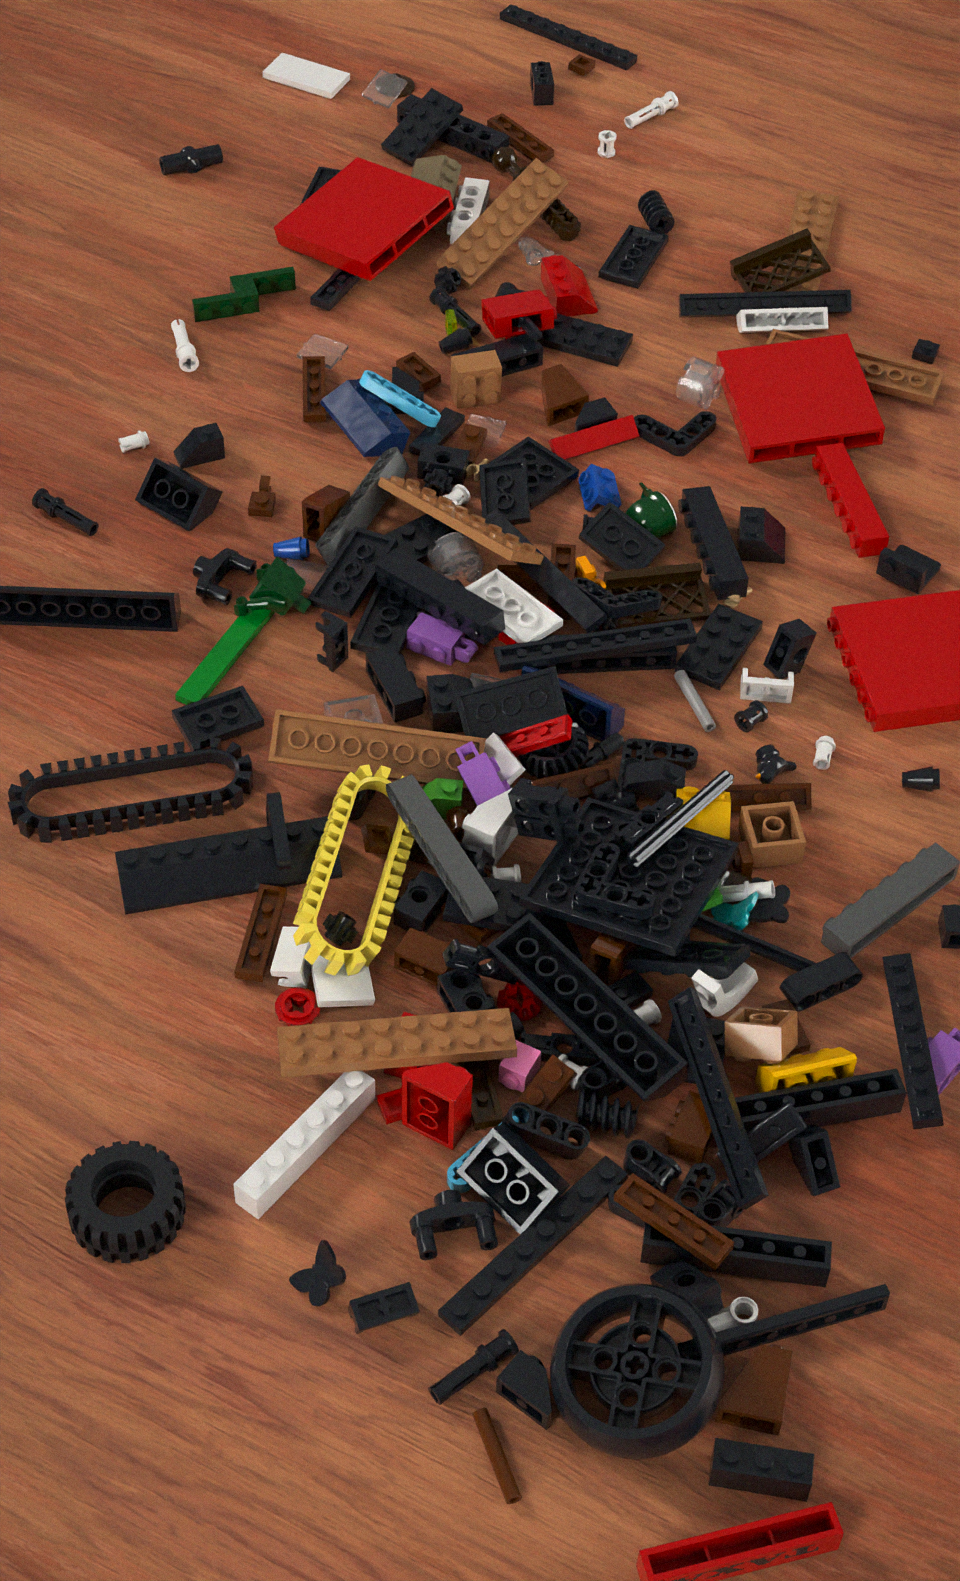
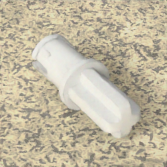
[719,880,775,903]

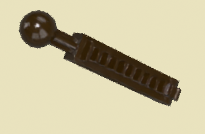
[492,147,581,241]

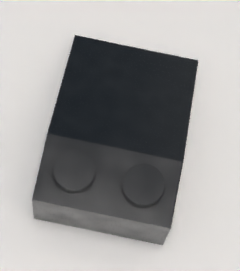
[426,674,489,733]

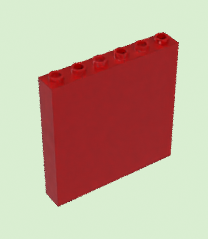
[274,157,454,281]
[715,333,885,464]
[827,590,960,732]

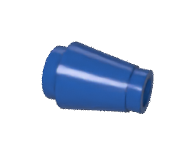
[273,536,310,560]

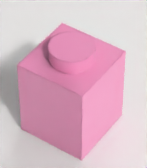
[498,1040,541,1093]

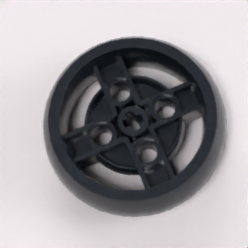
[550,1284,725,1459]

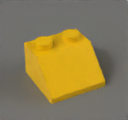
[676,786,731,840]

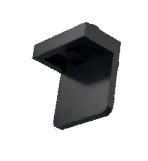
[876,545,941,594]

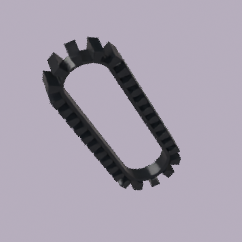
[8,738,253,843]

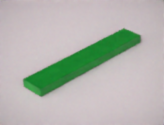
[175,608,275,705]

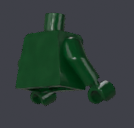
[234,557,312,616]

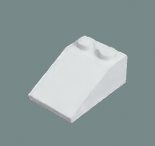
[462,782,532,870]

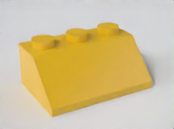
[755,1047,857,1093]

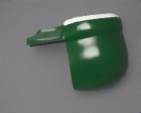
[625,482,677,539]

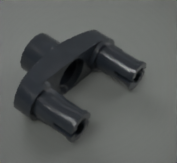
[193,548,257,605]
[409,1190,498,1260]

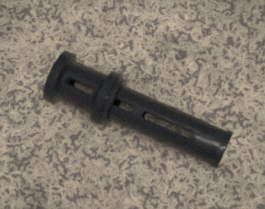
[429,286,481,337]
[32,488,99,536]
[428,1329,519,1405]

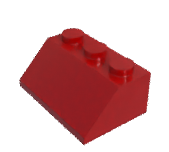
[541,255,598,317]
[402,1062,473,1150]

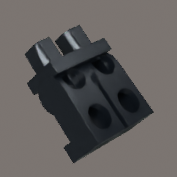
[508,778,586,844]

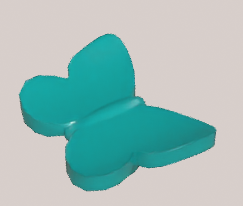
[711,891,759,930]

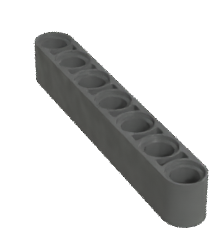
[315,447,409,566]
[386,774,498,923]

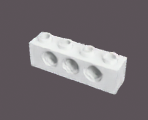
[447,177,490,244]

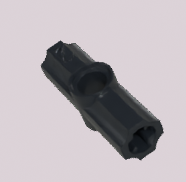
[159,144,223,175]

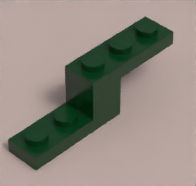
[192,267,296,322]

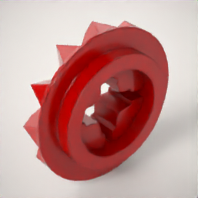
[497,980,542,1021]
[275,987,321,1026]

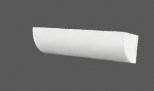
[736,307,828,333]

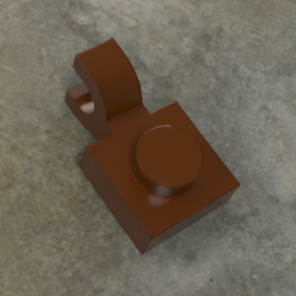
[248,475,276,517]

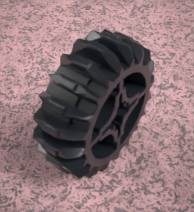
[519,722,589,779]

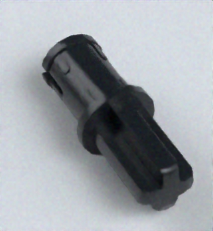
[580,732,624,769]

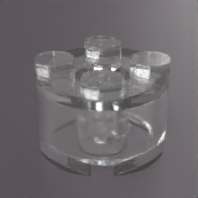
[676,357,724,410]
[428,532,484,584]

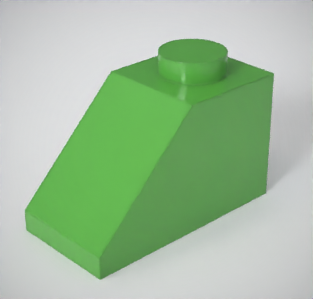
[422,778,464,820]

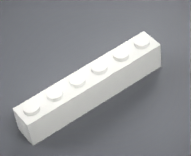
[233,1071,375,1219]

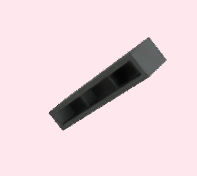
[821,843,960,958]

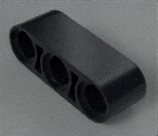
[780,952,863,1011]
[502,1102,590,1160]

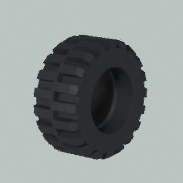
[65,1141,186,1263]

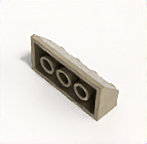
[411,155,462,231]

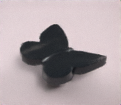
[749,877,790,923]
[289,1240,346,1306]

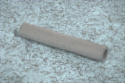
[674,670,716,732]

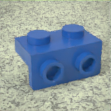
[578,464,621,512]

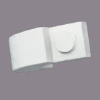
[692,962,758,1017]

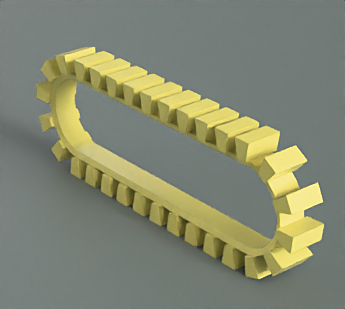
[293,764,414,976]

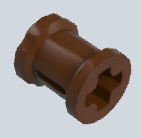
[446,806,470,842]

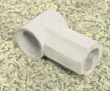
[708,1297,758,1332]

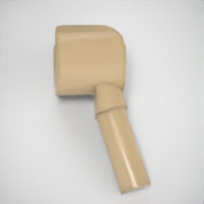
[466,458,489,481]
[723,587,752,608]

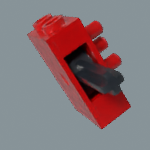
[481,289,557,343]

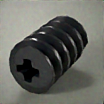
[638,190,675,234]
[575,1090,640,1139]

